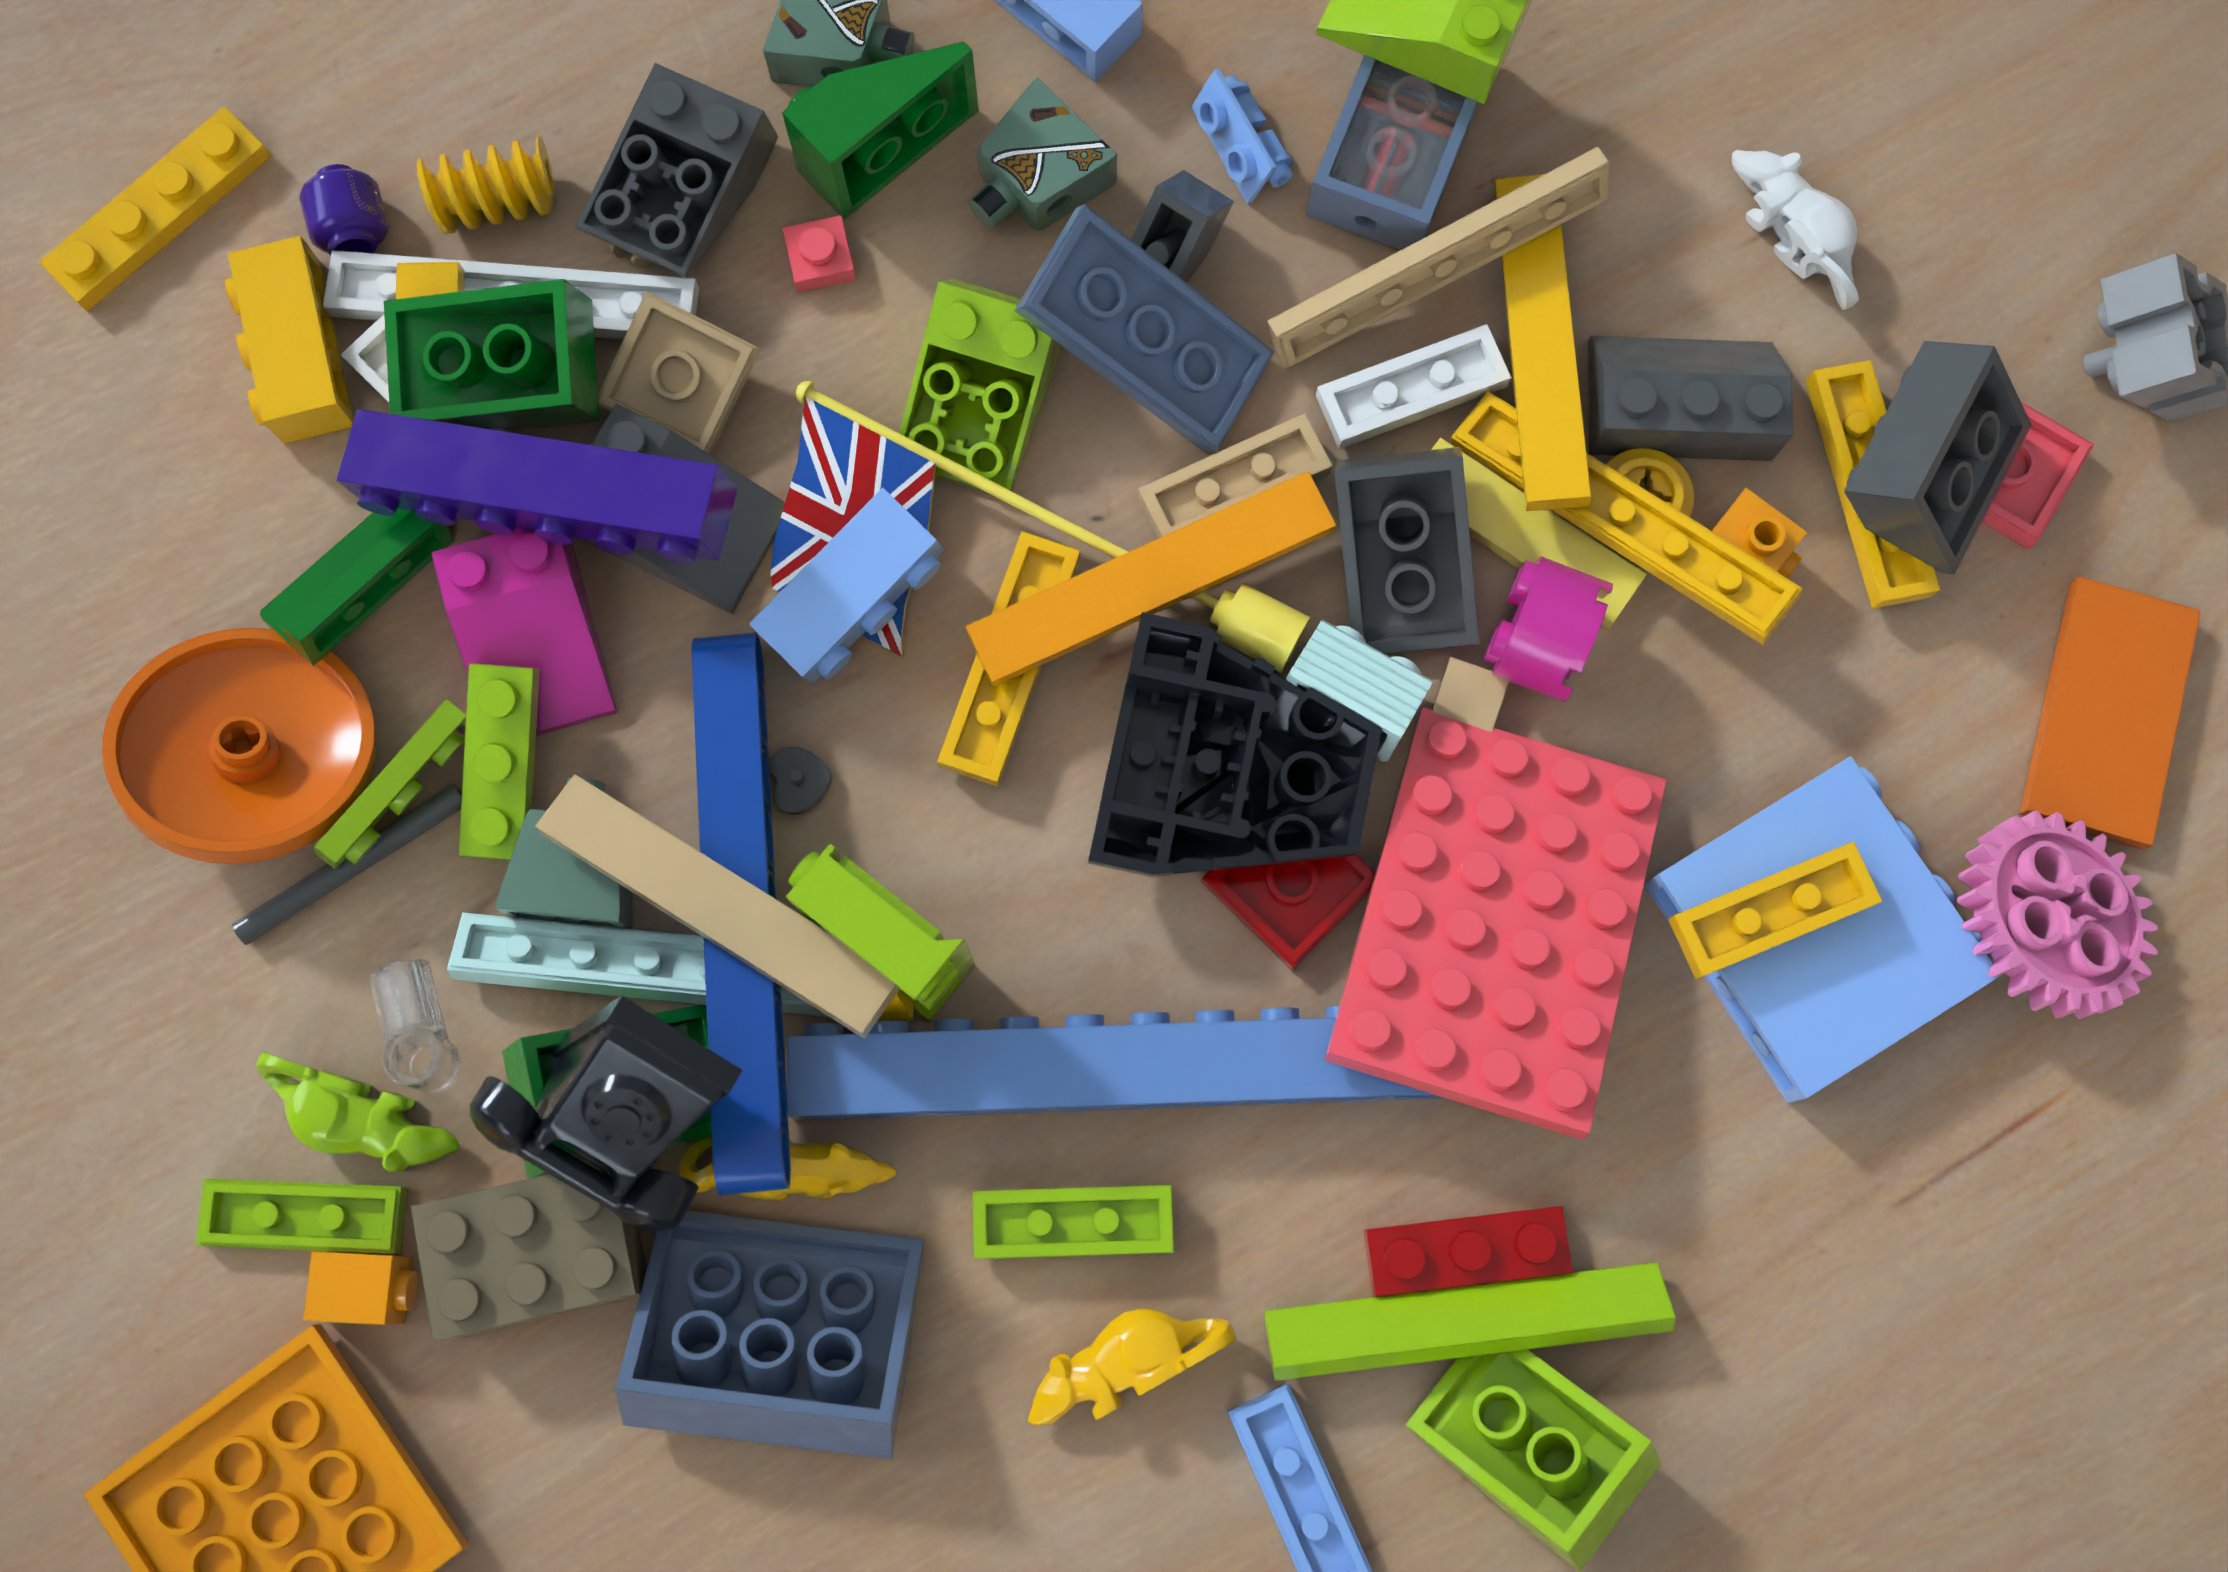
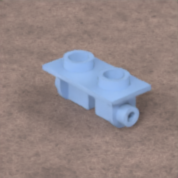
[1191,69,1293,204]

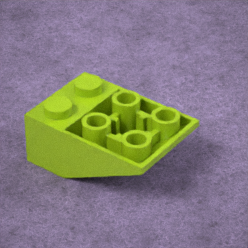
[899,278,1061,491]

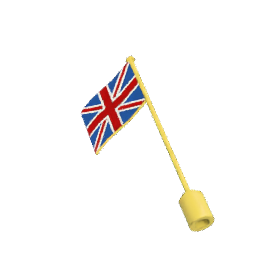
[771,381,1311,673]

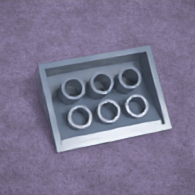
[615,1210,924,1459]

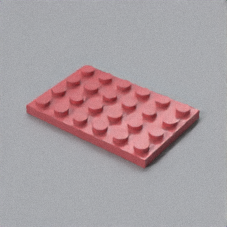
[1324,707,1667,1140]

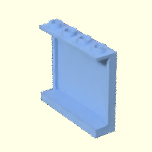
[1644,756,2001,1103]

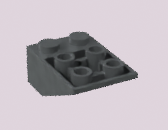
[576,63,779,278]

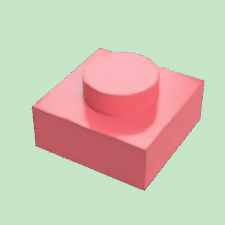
[782,215,856,293]

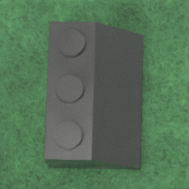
[1588,336,1793,461]
[1844,341,2031,575]

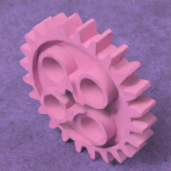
[1957,811,2158,1020]

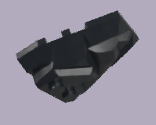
[1088,612,1382,877]

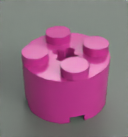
[1483,556,1613,702]

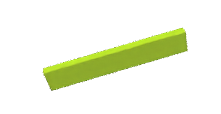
[1264,1262,1676,1381]

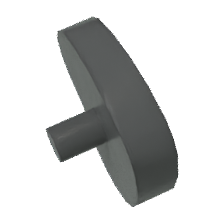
[770,747,832,815]

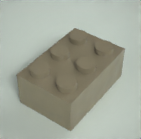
[411,1174,647,1342]

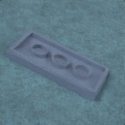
[1014,204,1275,455]

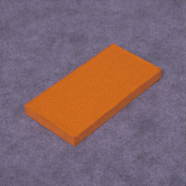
[2019,576,2201,850]

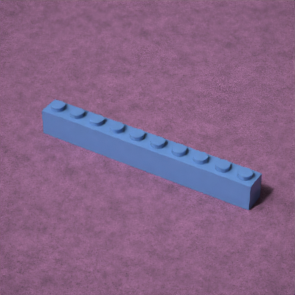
[787,1006,1444,1121]

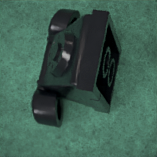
[470,996,742,1231]

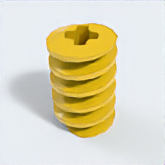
[417,136,555,234]

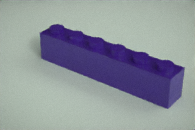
[336,409,738,565]

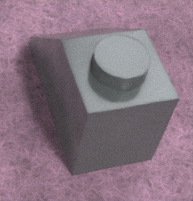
[1131,170,1234,283]

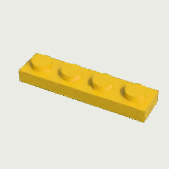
[38,106,271,312]
[1805,360,1940,609]
[937,531,1081,787]

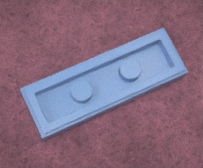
[1227,1383,1372,1572]

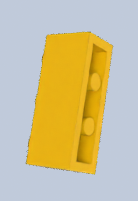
[225,235,354,444]

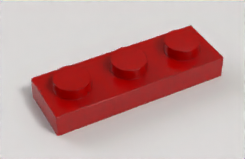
[1364,1206,1573,1297]

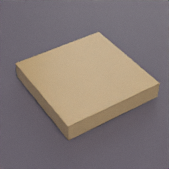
[598,291,761,455]

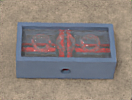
[1306,55,1479,250]

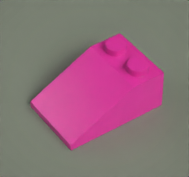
[431,528,618,736]

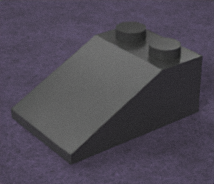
[580,403,785,614]
[1334,447,1479,654]

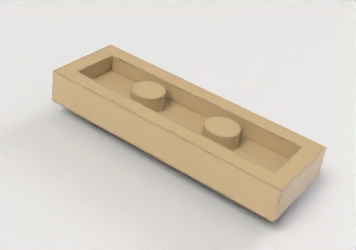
[1138,413,1333,538]

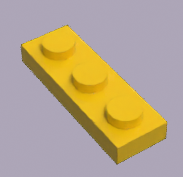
[1668,841,1883,980]

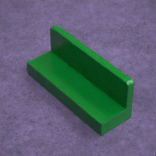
[260,509,453,666]

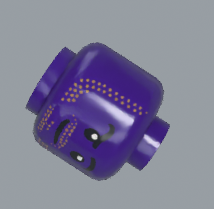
[299,164,389,256]

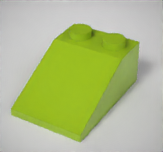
[1316,0,1532,104]
[1405,1349,1662,1572]

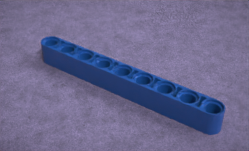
[692,632,791,1196]

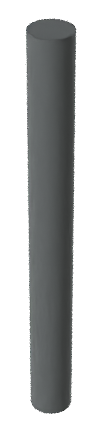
[232,784,462,945]

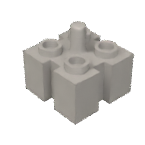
[2083,253,2228,422]

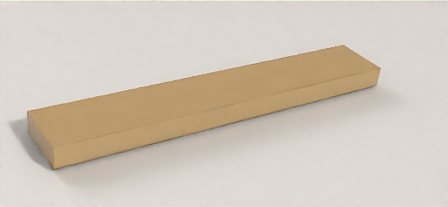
[1267,147,1610,368]
[535,774,900,1039]

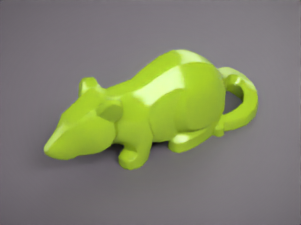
[255,1051,460,1172]

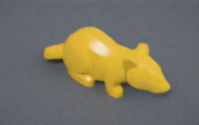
[679,1137,896,1201]
[1028,1308,1237,1426]

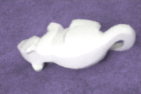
[1732,150,1859,310]

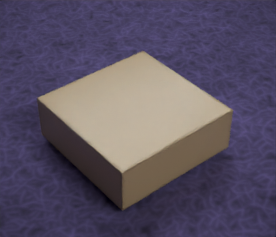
[1432,657,1509,732]

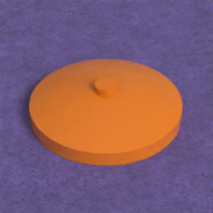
[102,628,377,864]

